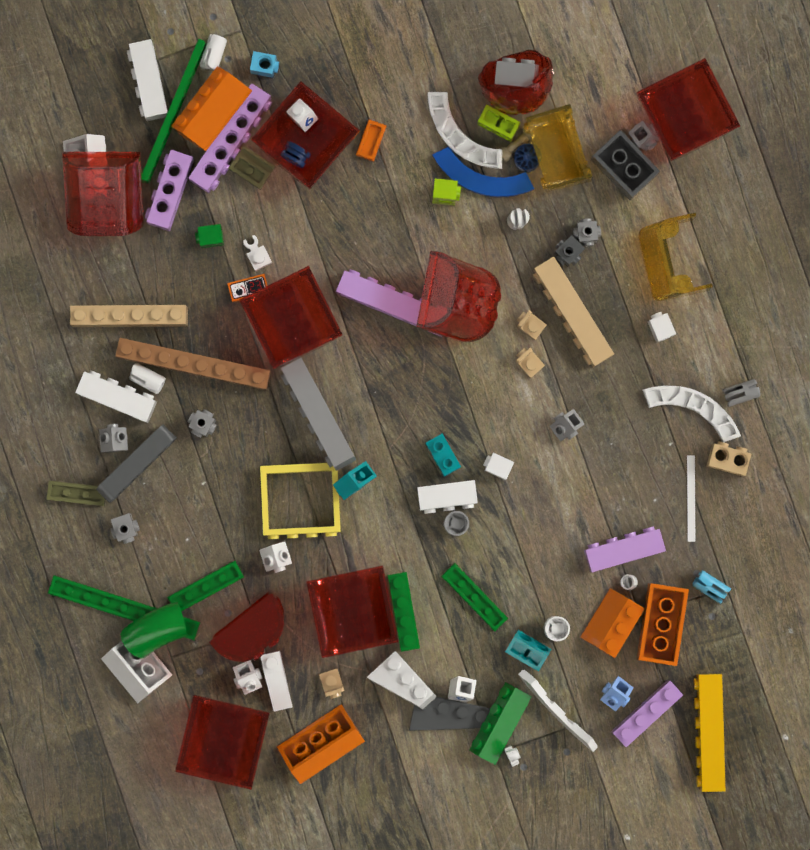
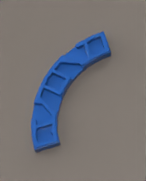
[432,147,534,197]

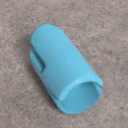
[692,570,731,604]

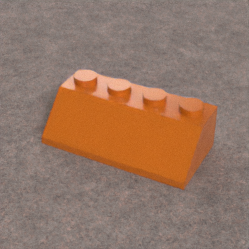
[172,66,252,151]
[277,704,365,784]

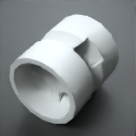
[543,616,570,642]

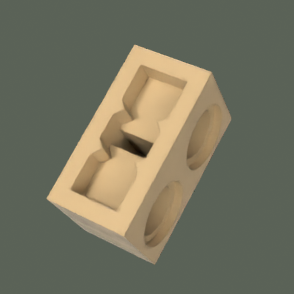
[706,441,751,477]

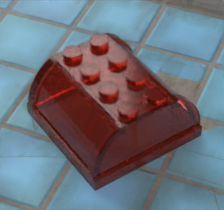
[636,58,740,161]
[251,81,360,189]
[62,152,144,236]
[416,251,501,343]
[239,266,343,370]
[306,566,399,658]
[209,589,284,662]
[175,695,270,790]

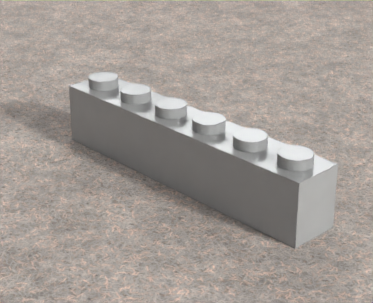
[280,358,356,471]

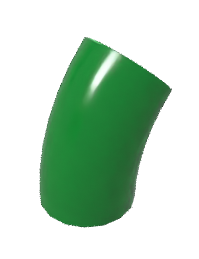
[120,602,187,658]

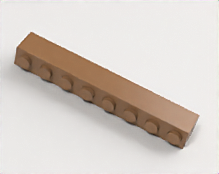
[116,338,271,391]

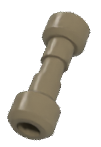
[500,125,538,163]

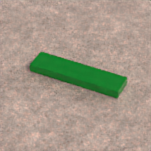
[167,561,244,611]
[441,563,508,632]

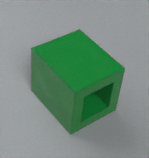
[195,224,224,248]

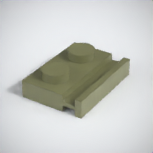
[228,145,276,190]

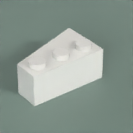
[367,651,437,709]

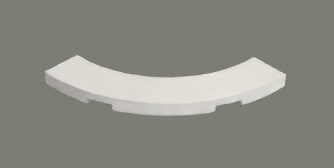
[428,92,502,169]
[642,386,741,442]
[518,670,598,752]

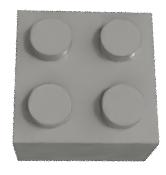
[495,57,539,88]

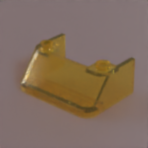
[638,212,713,301]

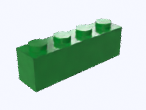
[388,572,420,652]
[469,682,532,765]

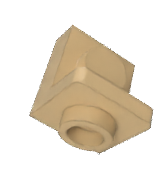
[517,310,547,340]
[515,347,545,379]
[319,668,344,699]

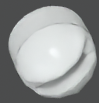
[621,574,638,590]

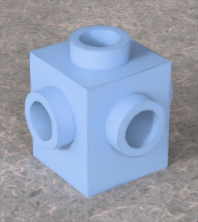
[600,676,634,712]

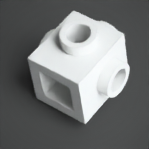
[259,542,292,573]
[233,660,263,695]

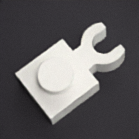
[243,235,272,272]
[504,745,521,767]

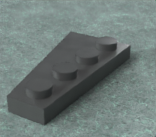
[409,697,490,731]

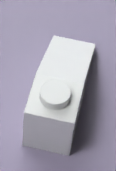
[260,651,293,711]

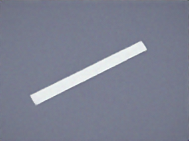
[687,455,695,542]

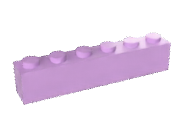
[336,269,451,337]

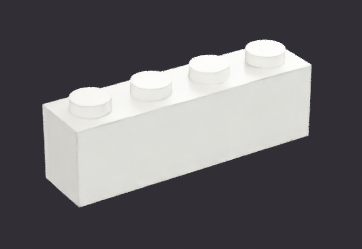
[127,39,168,121]
[75,370,157,423]

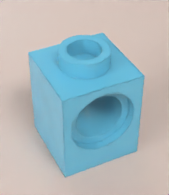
[250,51,279,78]

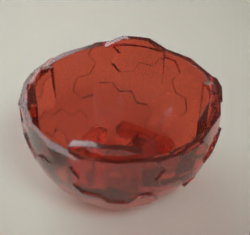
[478,50,554,115]

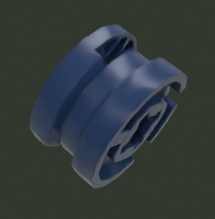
[280,141,311,168]
[514,144,541,172]

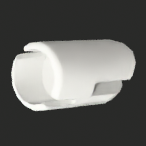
[200,34,227,70]
[507,208,530,230]
[129,363,166,394]

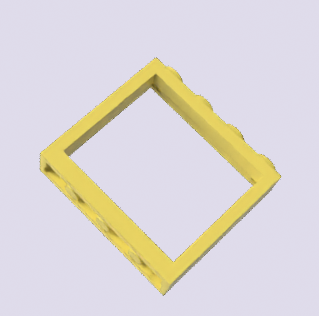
[260,463,341,539]

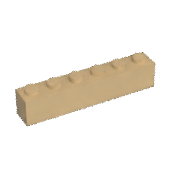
[533,257,614,368]
[70,305,188,327]

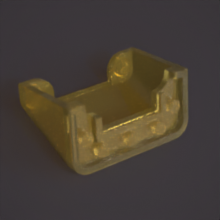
[523,104,593,192]

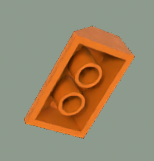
[580,588,645,658]

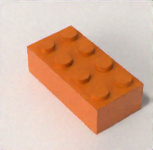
[636,583,689,666]

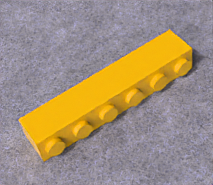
[694,674,725,792]

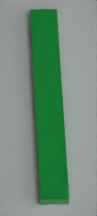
[140,39,206,184]
[48,575,200,640]

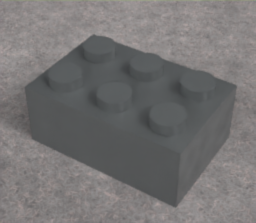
[591,130,660,200]

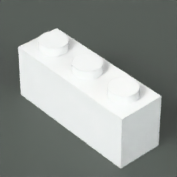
[417,480,478,514]

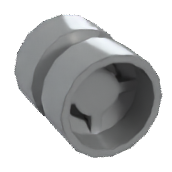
[444,511,469,536]

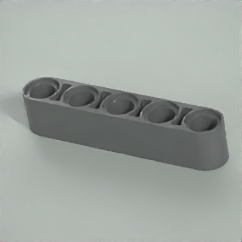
[96,424,177,503]

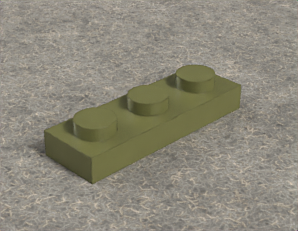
[46,481,106,506]

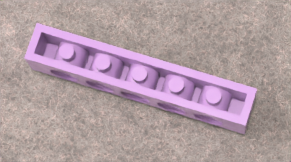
[188,83,272,193]

